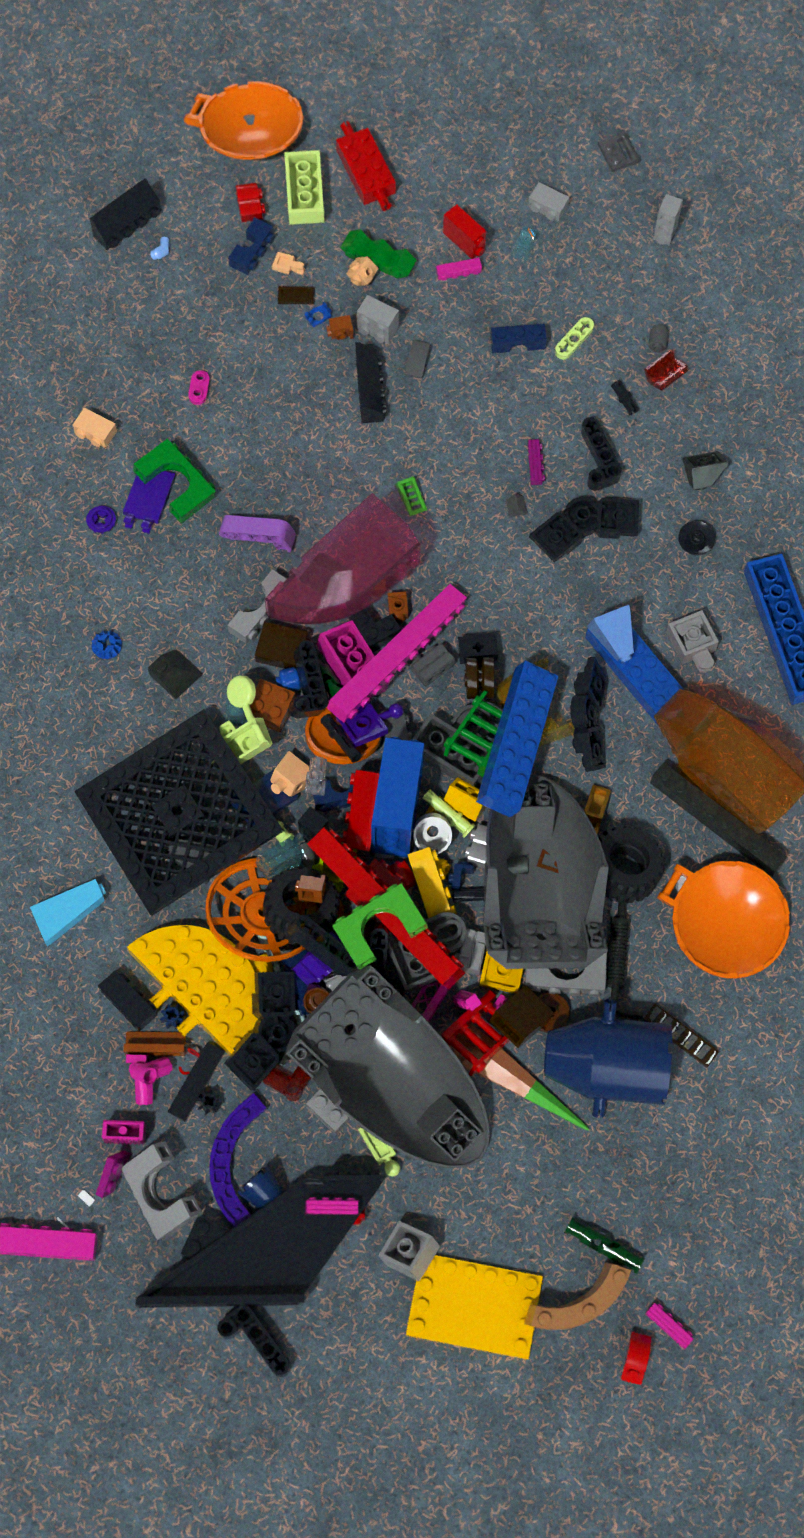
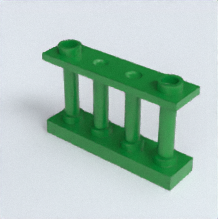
[443,690,502,777]

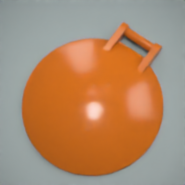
[184,81,303,160]
[657,861,790,979]

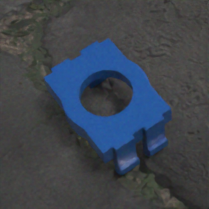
[304,302,332,327]

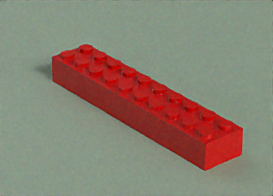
[307,827,466,989]

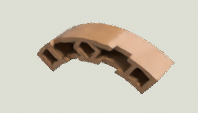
[524,1263,631,1330]

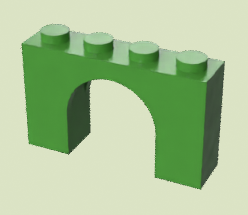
[333,883,428,970]

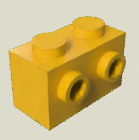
[443,777,486,822]

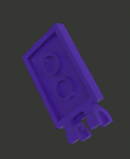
[123,471,175,534]

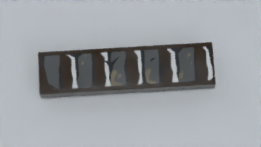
[643,1003,719,1068]

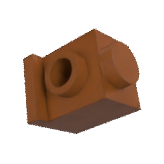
[326,315,354,340]
[387,591,408,622]
[295,875,326,903]

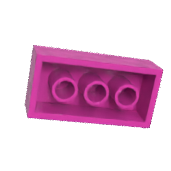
[316,620,389,698]

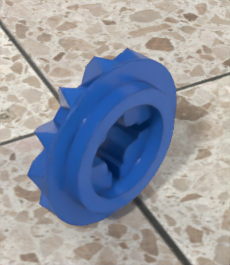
[92,630,122,659]

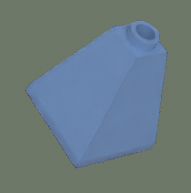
[587,605,634,663]

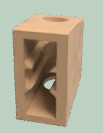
[270,751,317,797]

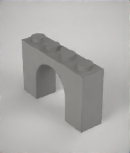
[525,952,607,997]
[122,1141,202,1240]

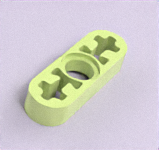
[555,317,594,359]

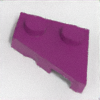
[95,1150,131,1198]

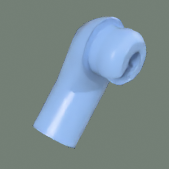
[150,237,169,260]

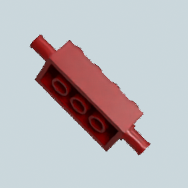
[336,121,396,211]

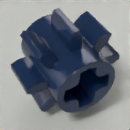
[160,1004,185,1029]

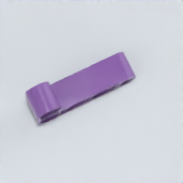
[219,515,296,552]

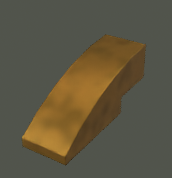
[584,785,611,834]

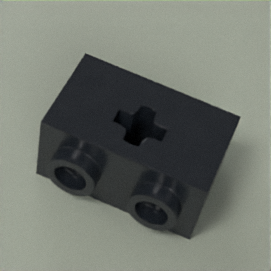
[457,633,498,666]

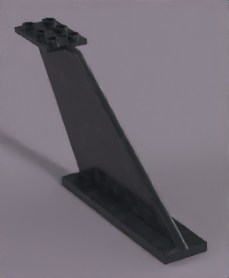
[135,1171,385,1308]

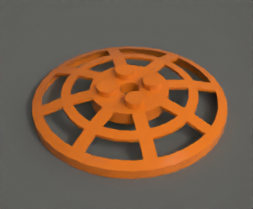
[205,858,319,962]

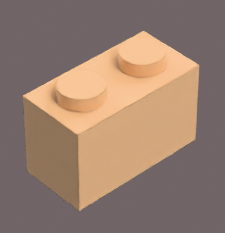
[73,408,117,448]

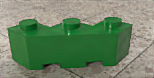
[340,229,417,278]

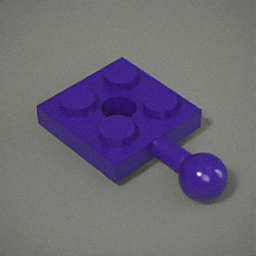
[336,703,403,747]

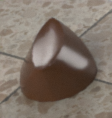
[303,984,330,1014]

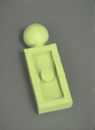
[358,1128,400,1177]

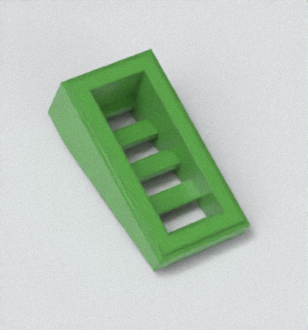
[395,476,427,516]

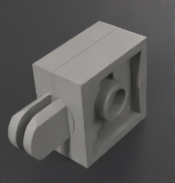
[666,610,719,673]

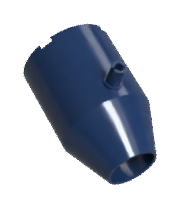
[544,999,672,1118]

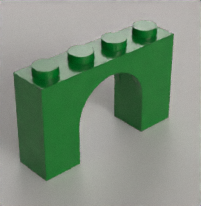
[133,438,216,524]

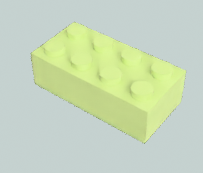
[284,150,324,225]

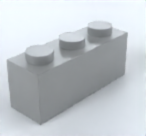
[653,194,683,245]

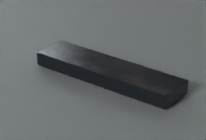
[167,1042,225,1122]

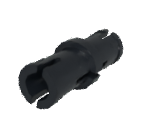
[611,380,639,415]

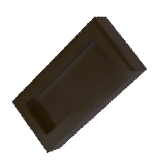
[278,286,314,304]

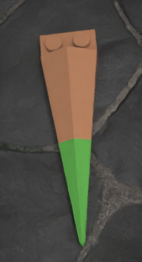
[449,1024,589,1130]

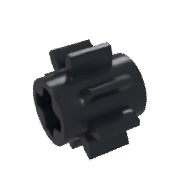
[196,1089,221,1115]

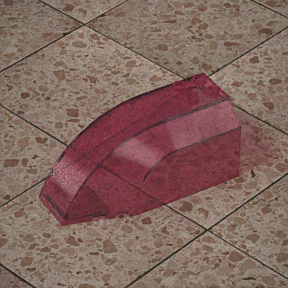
[265,493,421,624]

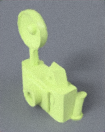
[218,675,273,770]

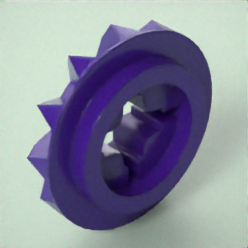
[86,506,116,534]

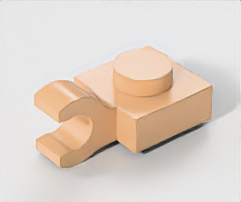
[272,252,305,275]

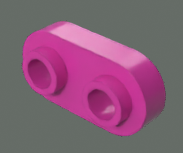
[188,370,210,405]

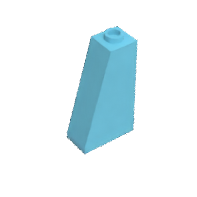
[30,879,106,946]

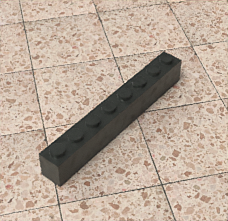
[650,763,787,877]

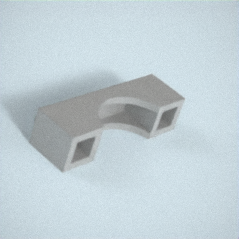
[227,569,291,644]

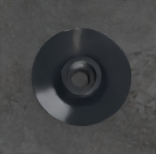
[678,521,715,555]

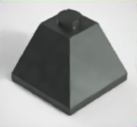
[682,451,728,490]
[148,650,203,699]

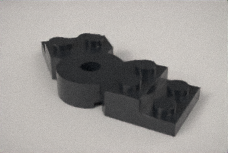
[529,497,639,563]
[570,657,609,772]
[224,972,296,1091]

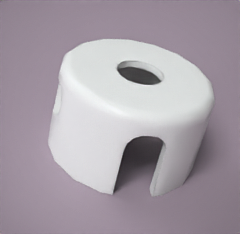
[413,813,452,854]

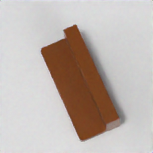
[123,1032,186,1056]

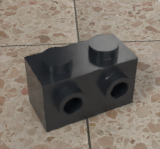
[298,806,329,842]

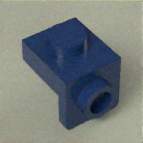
[448,862,474,891]

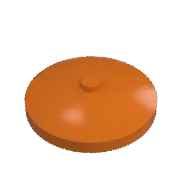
[305,705,381,764]

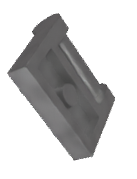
[598,131,641,172]

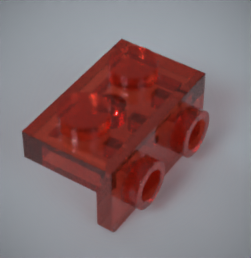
[644,349,688,391]

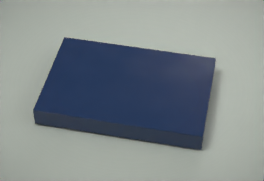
[230,770,298,826]

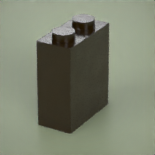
[255,622,311,669]
[489,985,554,1048]

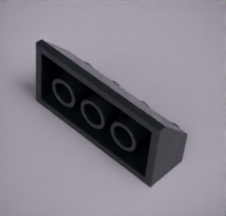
[90,178,161,250]
[355,342,386,423]

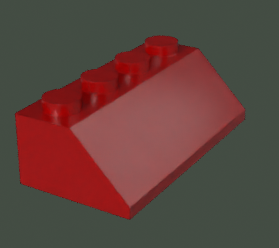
[342,769,380,851]

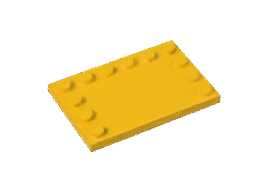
[406,1255,543,1360]

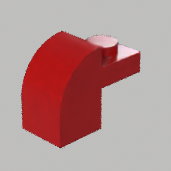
[621,1332,652,1385]

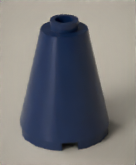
[237,1164,284,1209]

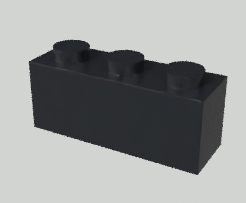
[98,970,157,1032]

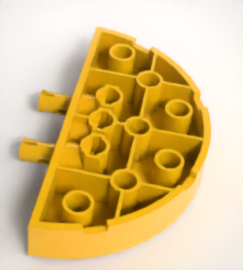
[127,925,258,1056]

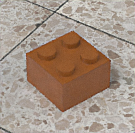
[250,679,296,733]

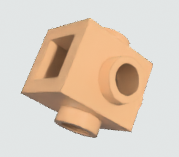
[346,256,378,286]

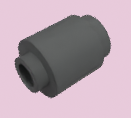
[648,324,668,352]

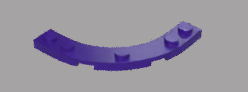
[209,1093,267,1227]

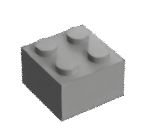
[357,295,399,344]
[378,1221,440,1281]

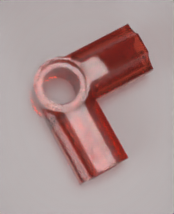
[263,1065,311,1102]

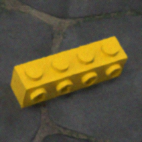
[407,847,457,918]

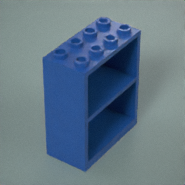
[371,737,424,858]

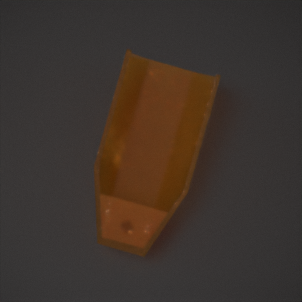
[654,689,804,834]

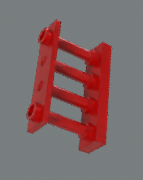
[440,990,510,1077]

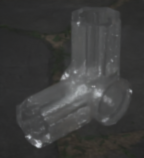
[305,756,327,796]

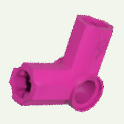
[130,1056,172,1105]

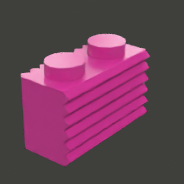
[102,1120,146,1145]

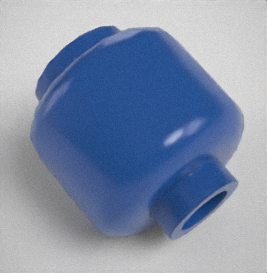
[275,667,301,692]

